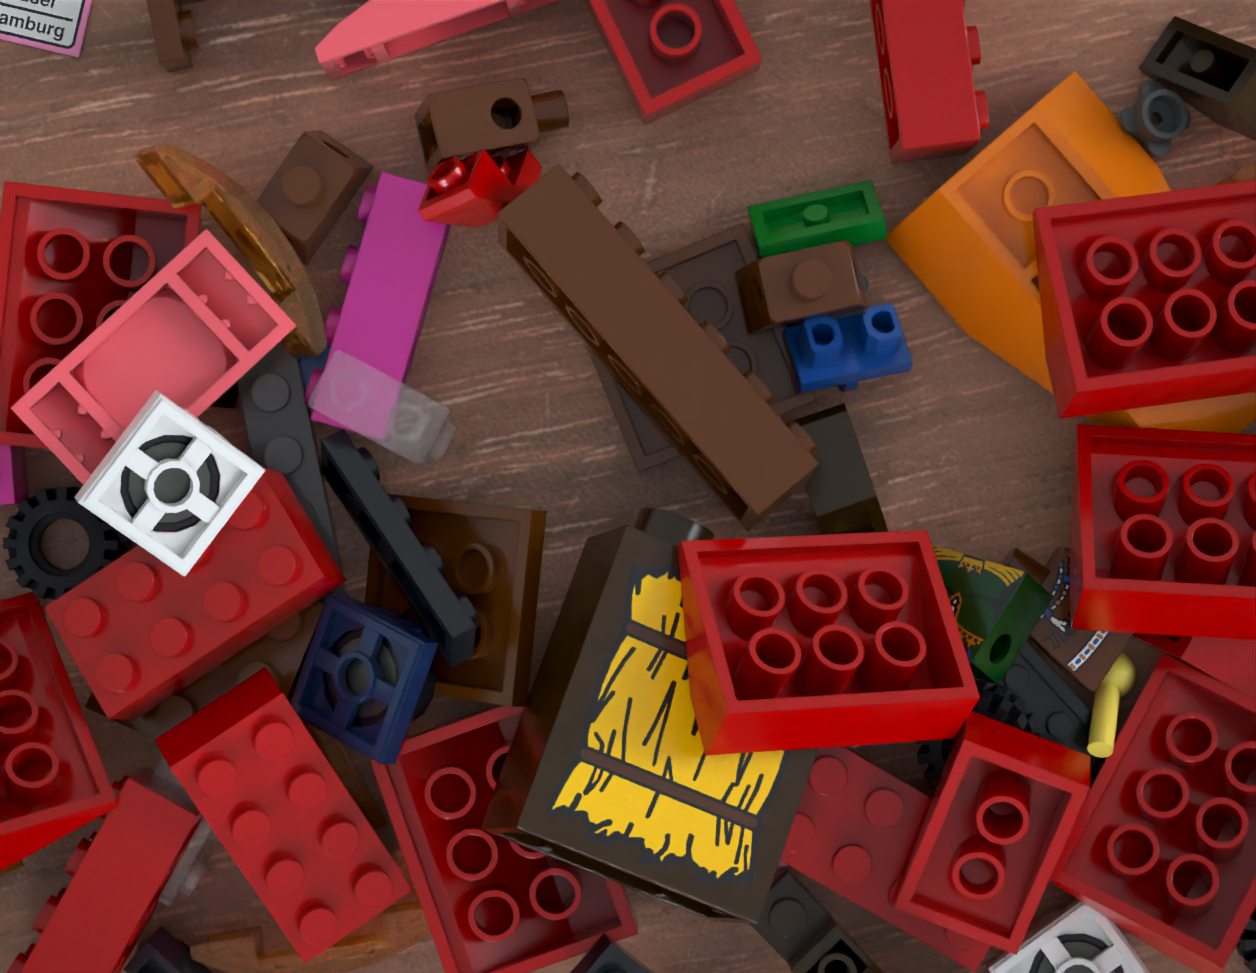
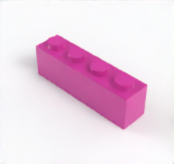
[304,171,452,442]

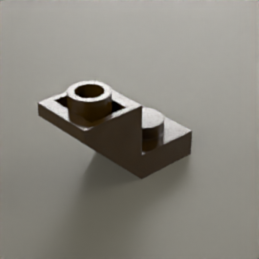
[785,403,889,535]
[749,870,882,973]

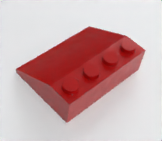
[1032,180,1256,419]
[0,181,202,449]
[1069,424,1256,640]
[678,530,980,756]
[0,592,117,871]
[1049,653,1256,973]
[369,692,638,973]

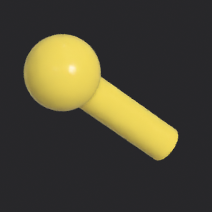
[1087,652,1136,758]

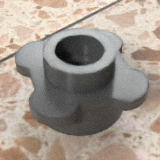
[1119,81,1191,157]

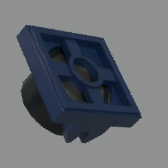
[290,591,439,764]

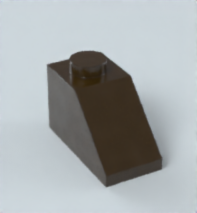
[1139,16,1256,141]

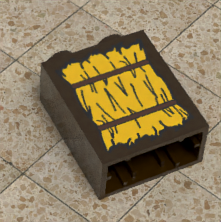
[480,508,818,924]

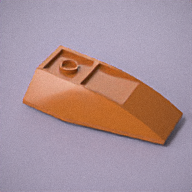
[883,71,1256,433]

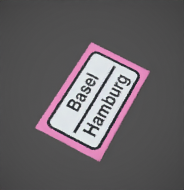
[0,0,93,58]

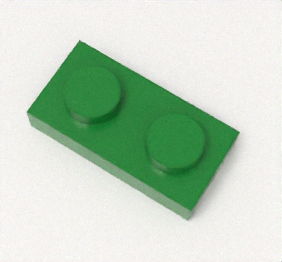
[747,179,887,259]

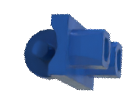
[782,303,913,393]

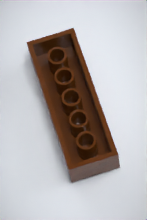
[498,163,819,532]

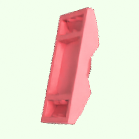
[314,0,562,81]
[11,229,297,485]

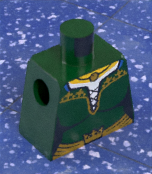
[932,545,1052,683]

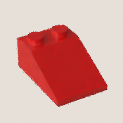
[893,711,1091,955]

